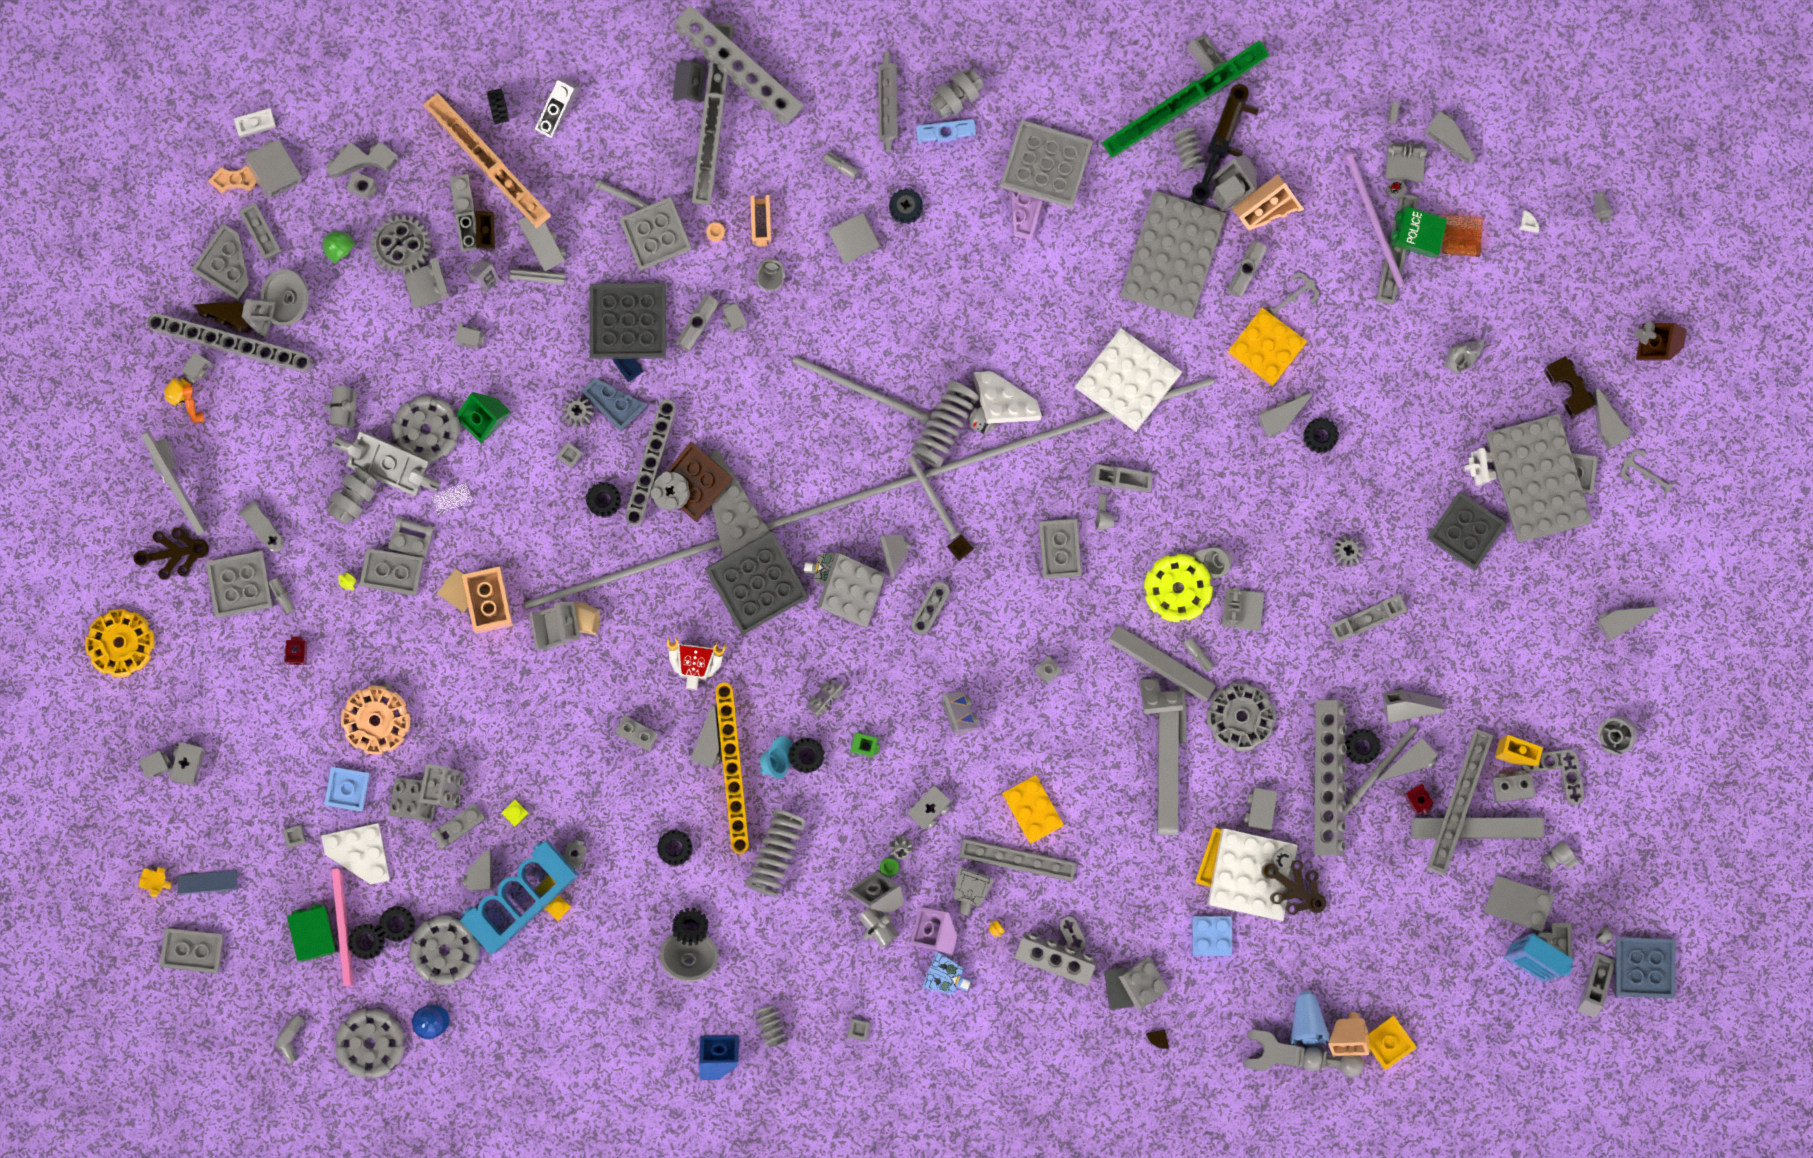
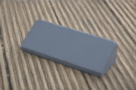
[177,871,238,895]

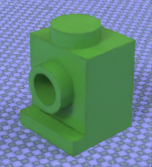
[850,732,880,758]

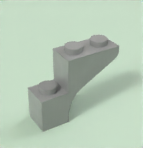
[326,142,399,179]

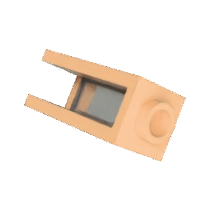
[750,195,771,247]

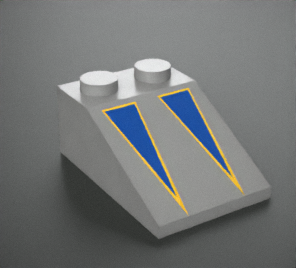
[942,691,979,737]

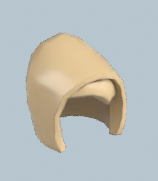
[574,601,600,635]

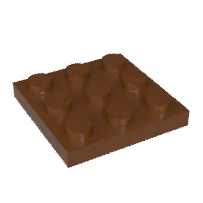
[666,442,734,522]

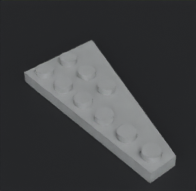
[708,449,769,557]

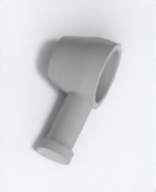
[1095,494,1114,530]

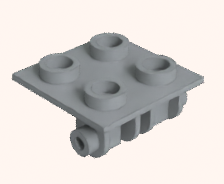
[1385,142,1427,182]
[1222,588,1264,631]
[806,679,843,717]

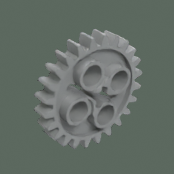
[369,215,432,275]

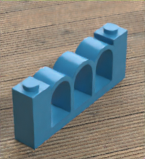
[460,841,580,955]
[1503,934,1574,983]

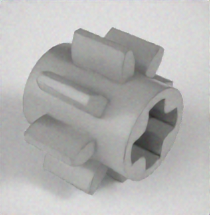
[889,835,913,859]

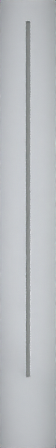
[524,377,1215,610]

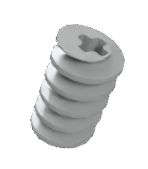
[1173,128,1205,170]
[755,1005,788,1048]

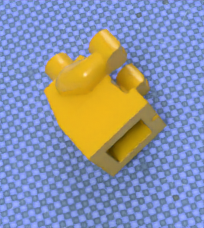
[137,866,172,897]

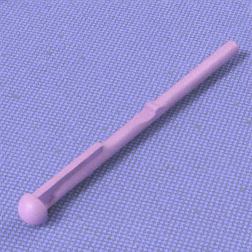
[1343,151,1405,288]

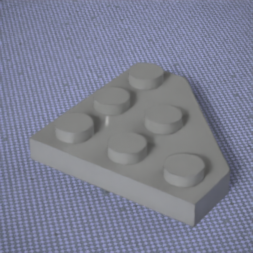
[191,224,250,301]

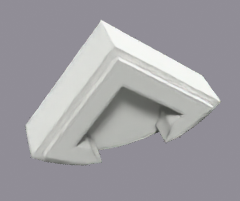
[1520,210,1539,233]

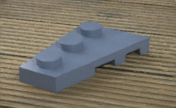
[581,378,648,432]

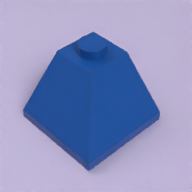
[699,1035,739,1080]

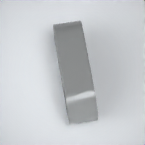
[1060,917,1086,952]

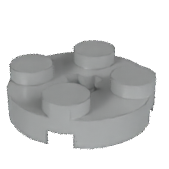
[651,472,690,511]

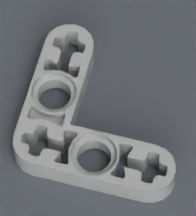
[1521,750,1584,806]

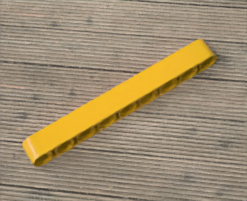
[716,682,749,855]

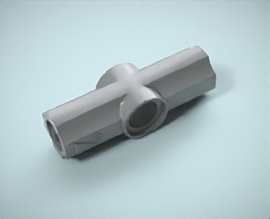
[1227,241,1267,298]
[676,294,720,351]

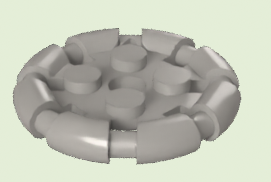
[392,395,461,463]
[1207,682,1276,751]
[409,915,480,986]
[335,1008,405,1079]

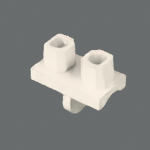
[1464,448,1496,486]

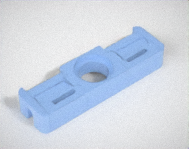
[916,119,976,144]

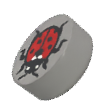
[1387,179,1407,199]

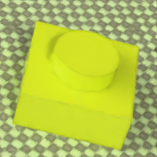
[502,800,529,827]

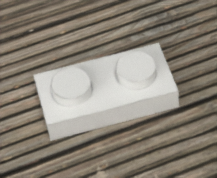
[234,108,276,138]

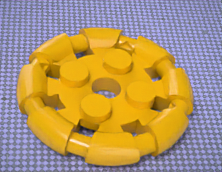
[85,609,155,677]

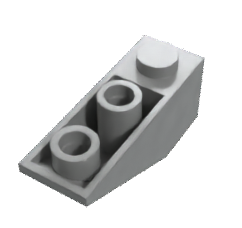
[535,77,581,138]
[1593,388,1631,450]
[1257,393,1312,439]
[1382,690,1445,723]

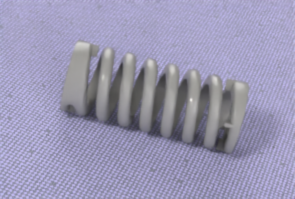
[911,381,979,468]
[744,808,807,898]

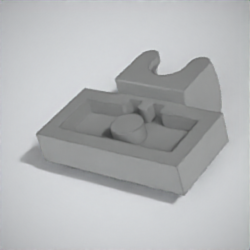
[1536,923,1572,958]

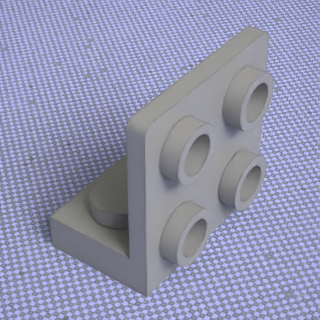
[404,257,450,309]
[419,764,464,810]
[388,778,436,823]

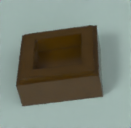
[947,534,974,561]

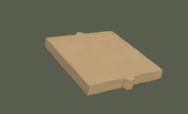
[437,568,468,613]

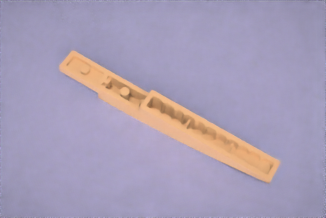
[423,93,551,228]

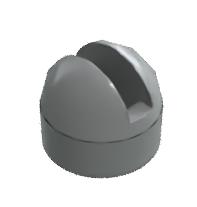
[1596,926,1613,944]

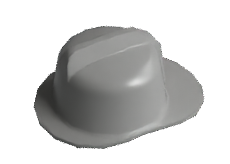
[1192,547,1234,578]

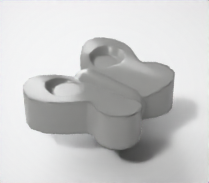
[1634,321,1657,345]

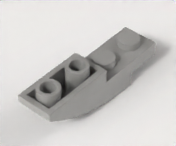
[449,174,478,252]

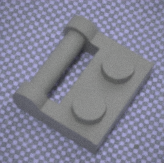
[388,516,435,560]

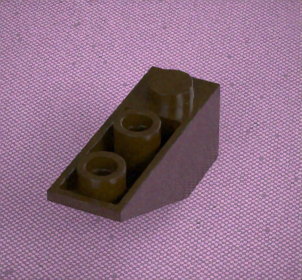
[194,301,251,334]

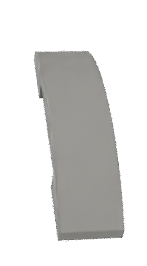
[1329,594,1407,643]

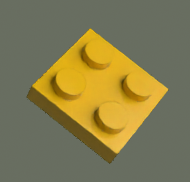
[1368,1016,1417,1071]

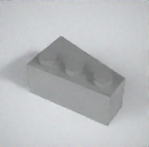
[516,216,566,271]

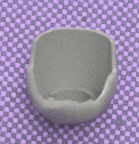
[756,258,785,291]

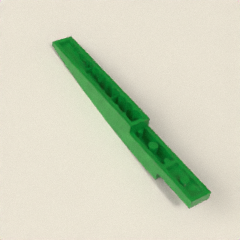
[1101,40,1270,158]

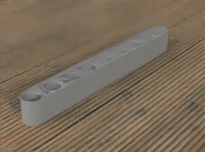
[147,313,313,373]

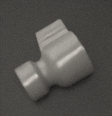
[1542,840,1579,871]

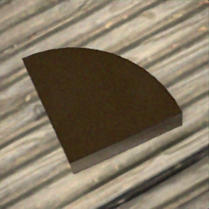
[1146,1029,1169,1049]

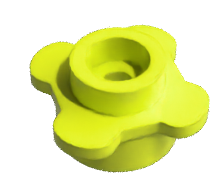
[338,572,356,591]

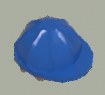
[411,1005,450,1039]

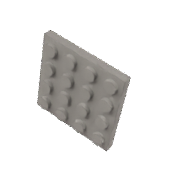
[1000,120,1093,209]

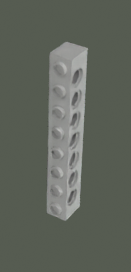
[673,5,804,126]
[1314,700,1347,857]

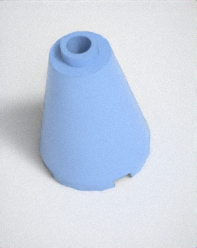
[1291,991,1330,1047]

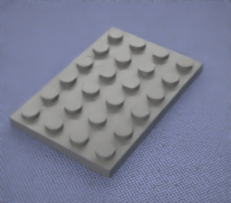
[1120,191,1226,320]
[1485,414,1592,543]

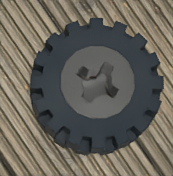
[889,188,923,224]

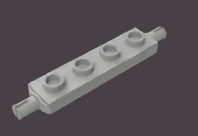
[878,52,897,152]

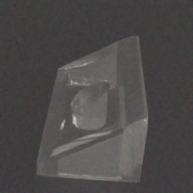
[430,482,474,516]

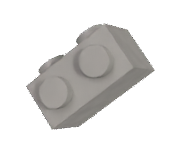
[1491,771,1535,803]

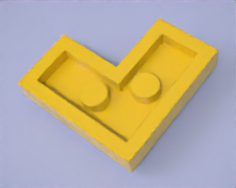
[530,875,572,922]

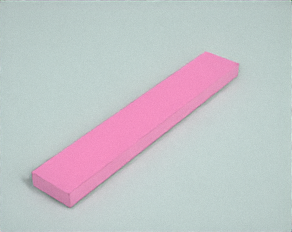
[332,869,354,987]

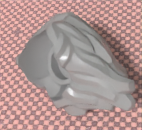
[1444,339,1485,375]

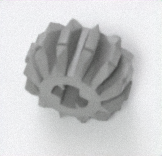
[561,396,594,428]
[1332,536,1364,568]

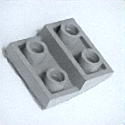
[828,213,881,264]

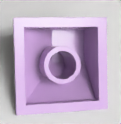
[910,907,957,955]

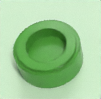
[880,858,899,877]

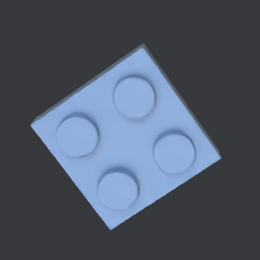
[324,767,370,812]
[1192,916,1232,956]

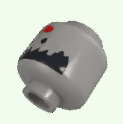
[968,406,997,434]

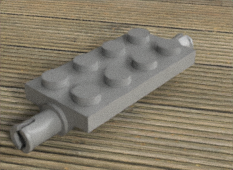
[332,430,442,496]

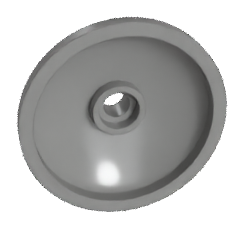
[261,269,309,326]
[660,930,718,982]

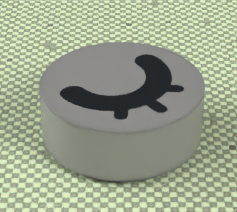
[1272,850,1292,870]

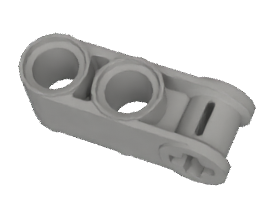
[239,500,284,552]

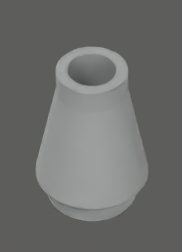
[1594,193,1613,222]

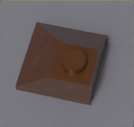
[1636,323,1687,361]

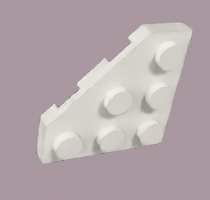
[972,371,1042,424]
[321,823,390,885]

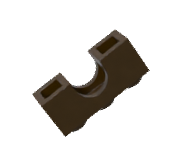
[1543,356,1595,419]

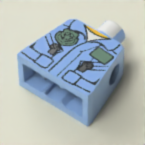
[923,952,971,995]

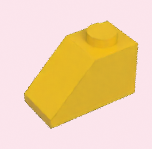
[1495,735,1543,766]

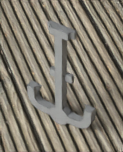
[1268,273,1319,318]
[1621,450,1674,494]

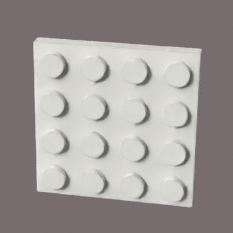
[1075,329,1182,432]
[1207,829,1298,921]

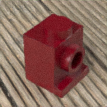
[284,636,307,665]
[1404,783,1434,815]

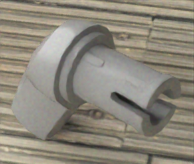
[275,1014,304,1064]

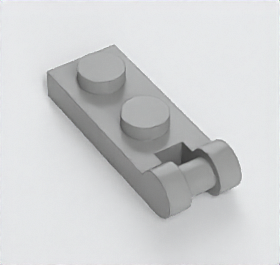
[430,803,486,850]

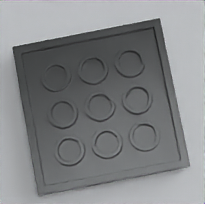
[589,283,666,359]
[705,530,809,635]

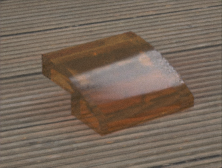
[1442,215,1482,257]

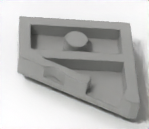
[242,298,276,338]

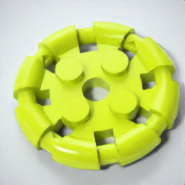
[1144,553,1213,622]

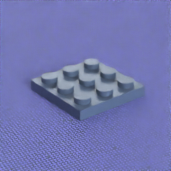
[1615,937,1676,999]

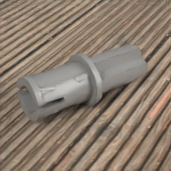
[823,152,860,180]
[268,578,297,615]
[1182,637,1214,673]

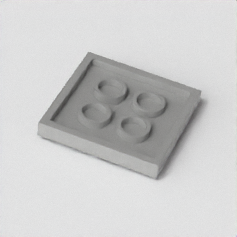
[619,197,693,271]
[206,551,273,619]
[817,553,885,628]

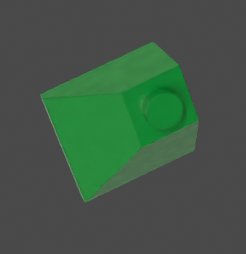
[456,392,511,443]

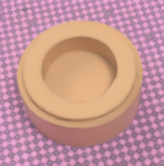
[706,222,725,242]

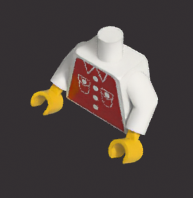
[667,636,727,690]

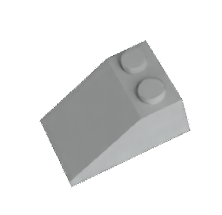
[1484,876,1555,933]

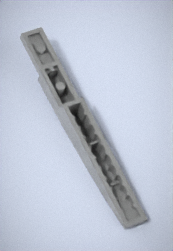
[692,22,734,205]

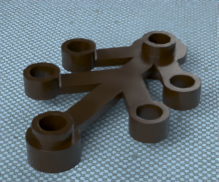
[133,528,209,580]
[1261,860,1326,915]

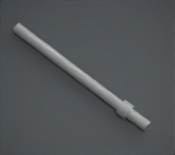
[1344,726,1418,817]

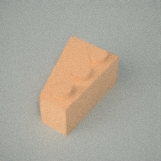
[1232,174,1304,231]

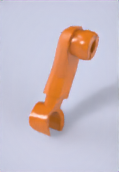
[183,384,204,424]

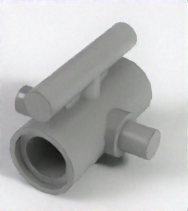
[325,386,357,429]
[858,908,899,948]

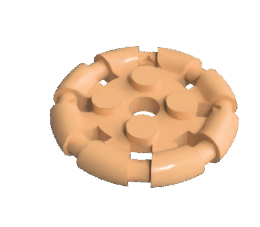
[341,685,410,754]

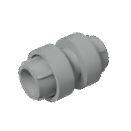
[929,68,984,119]
[327,468,377,525]

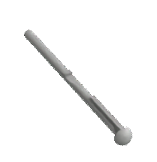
[793,356,931,425]

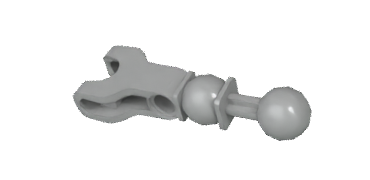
[1243,1030,1364,1078]

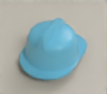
[760,736,792,779]

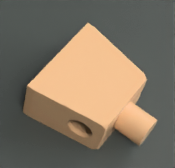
[1328,1012,1370,1056]

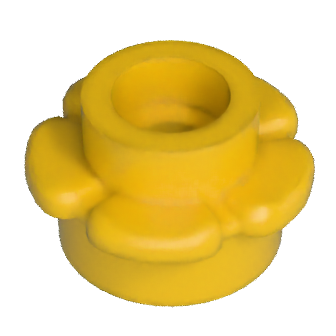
[988,920,1005,937]

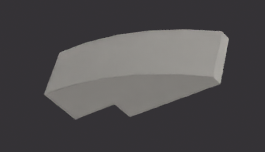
[1089,464,1153,493]

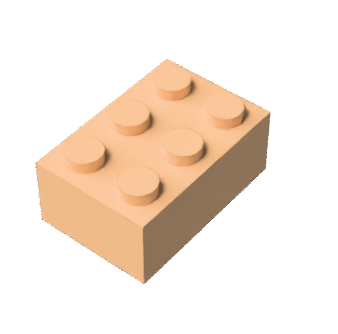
[462,567,514,634]

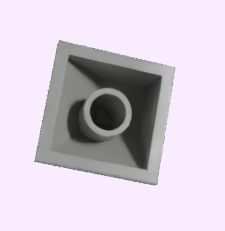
[1210,154,1257,210]
[880,534,910,579]
[847,871,905,914]

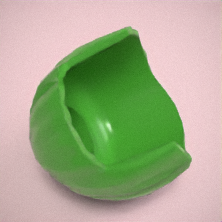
[322,231,356,264]

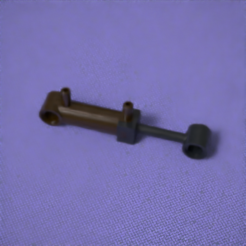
[1191,84,1259,205]

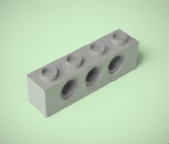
[1015,931,1097,986]

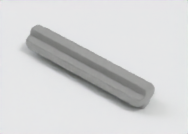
[509,268,566,284]

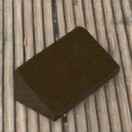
[475,211,495,252]

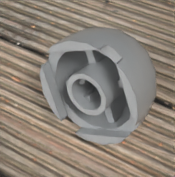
[1597,715,1638,755]

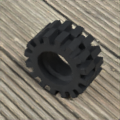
[487,88,509,124]
[1303,417,1339,454]
[586,482,621,518]
[1345,728,1381,764]
[788,738,825,773]
[657,830,693,866]
[378,906,415,942]
[672,908,708,946]
[348,924,385,960]

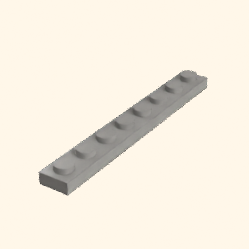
[1426,729,1494,876]

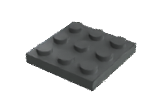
[1427,492,1507,571]

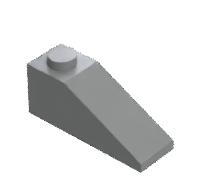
[1424,111,1475,166]
[468,260,499,293]
[1596,607,1660,642]
[690,706,721,770]
[1378,738,1438,782]
[1577,953,1615,1018]

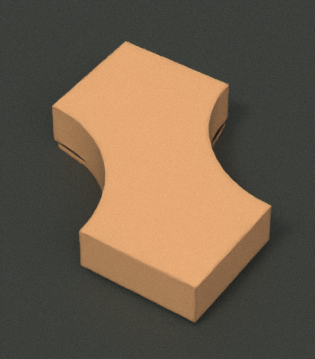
[208,165,258,194]

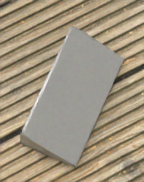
[1187,34,1225,75]

